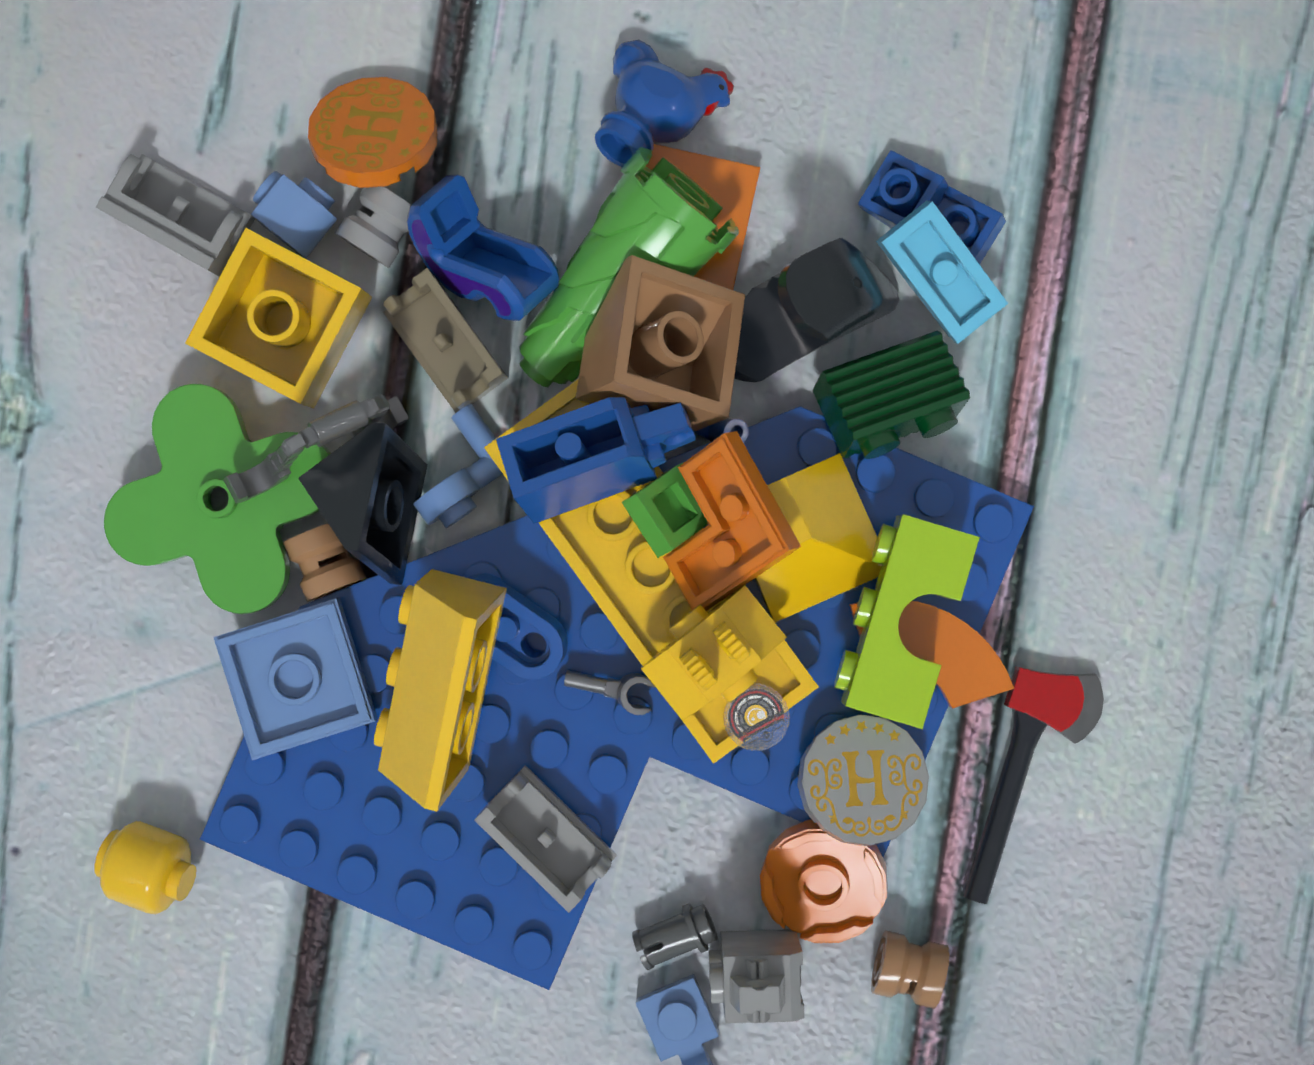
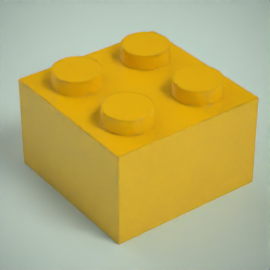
[185,228,373,409]

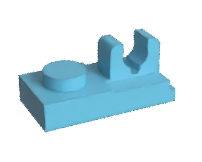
[876,201,1008,344]

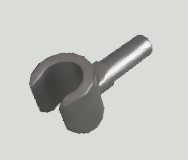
[564,670,655,715]

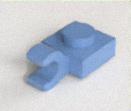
[635,974,719,1065]

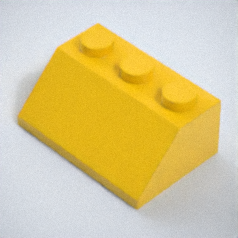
[374,569,507,812]

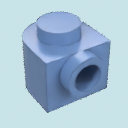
[251,171,337,259]

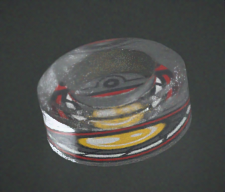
[723,683,790,751]

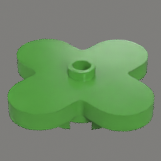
[104,384,331,614]

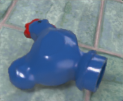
[595,40,734,167]

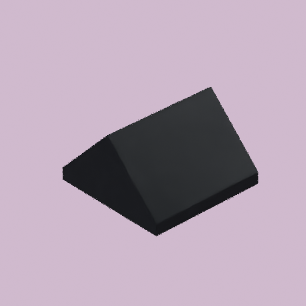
[298,422,428,585]

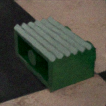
[812,330,970,459]

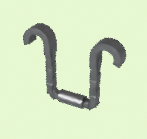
[223,394,409,504]

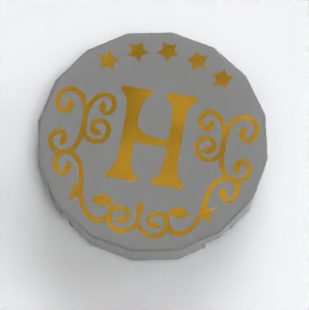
[797,715,929,846]

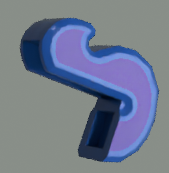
[407,175,559,321]

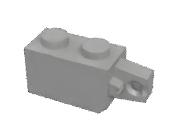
[709,929,805,1023]

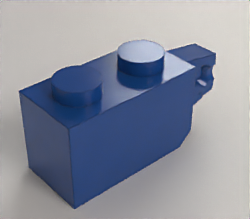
[496,397,696,524]

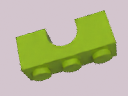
[834,514,980,729]

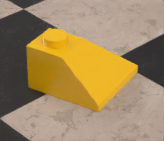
[754,453,882,623]

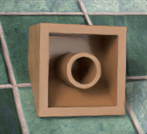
[576,255,745,432]

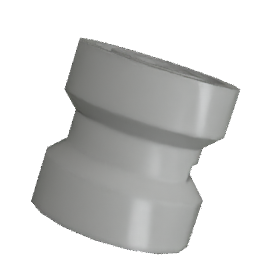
[335,187,411,268]

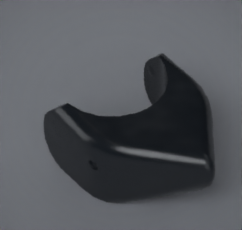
[734,238,899,383]

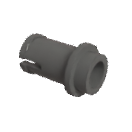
[632,903,718,970]

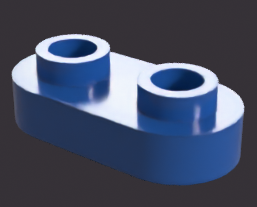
[467,574,568,680]

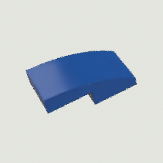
[858,150,1006,264]

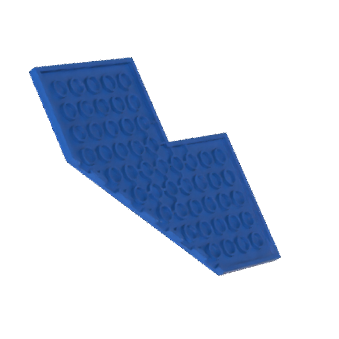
[200,406,1034,990]

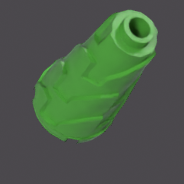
[519,147,739,388]

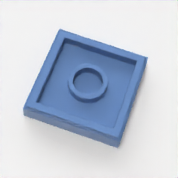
[213,598,378,760]

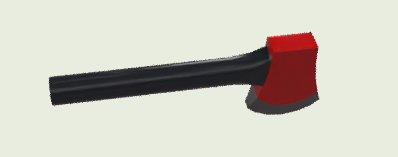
[963,666,1104,904]

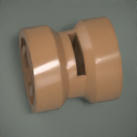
[283,523,366,602]
[871,930,950,1009]

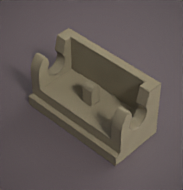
[383,268,508,413]

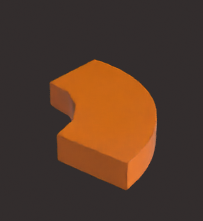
[849,601,1014,709]

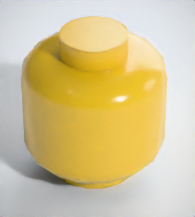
[94,821,197,915]

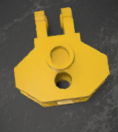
[641,585,787,721]

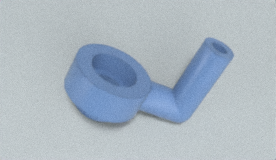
[413,403,503,528]

